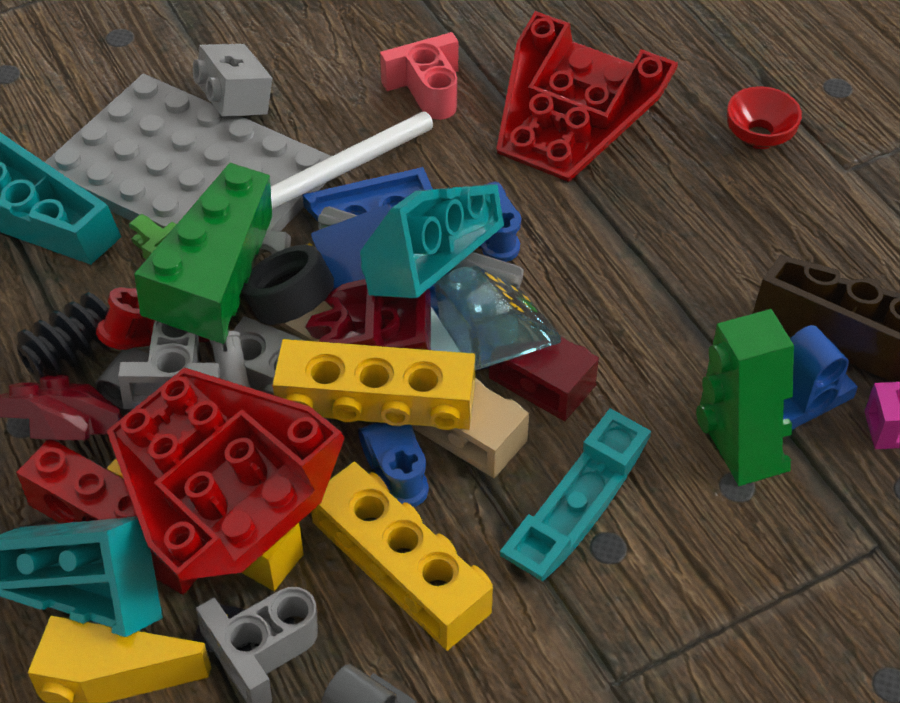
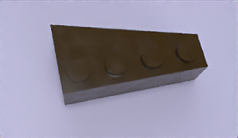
[752,255,900,382]

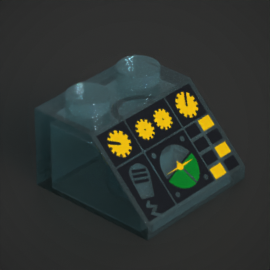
[435,265,561,371]

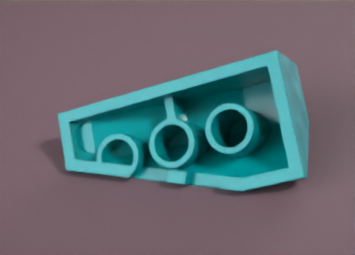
[360,184,504,298]

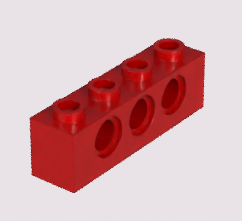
[16,440,197,595]

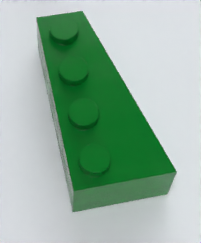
[134,163,272,344]

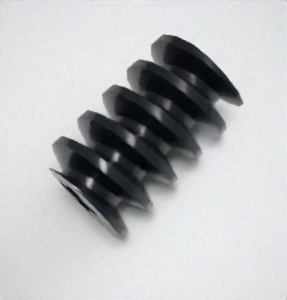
[17,292,109,385]

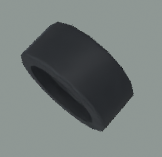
[241,245,334,325]

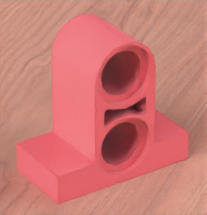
[380,32,458,120]

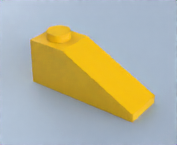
[28,616,211,703]

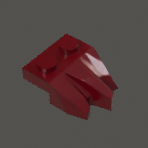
[305,279,431,350]
[0,375,123,440]

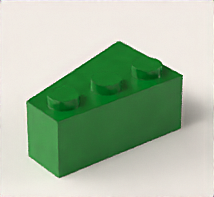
[696,309,794,487]

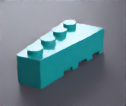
[0,132,122,265]

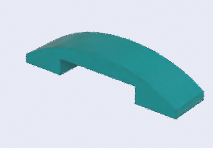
[500,408,651,581]

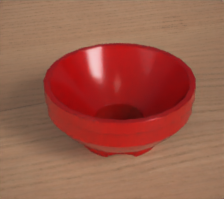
[727,86,802,149]

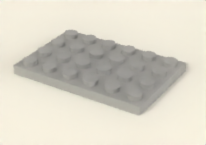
[45,73,331,232]

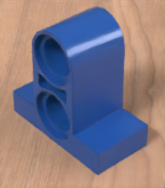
[783,325,858,429]

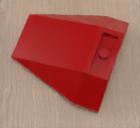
[496,11,678,182]
[107,367,345,580]

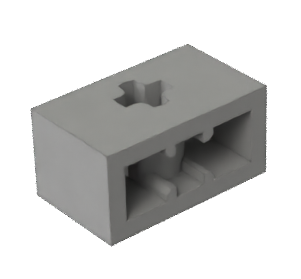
[193,44,272,117]

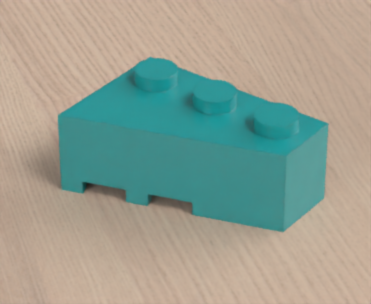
[0,517,163,637]

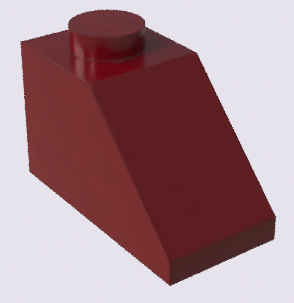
[489,336,599,422]

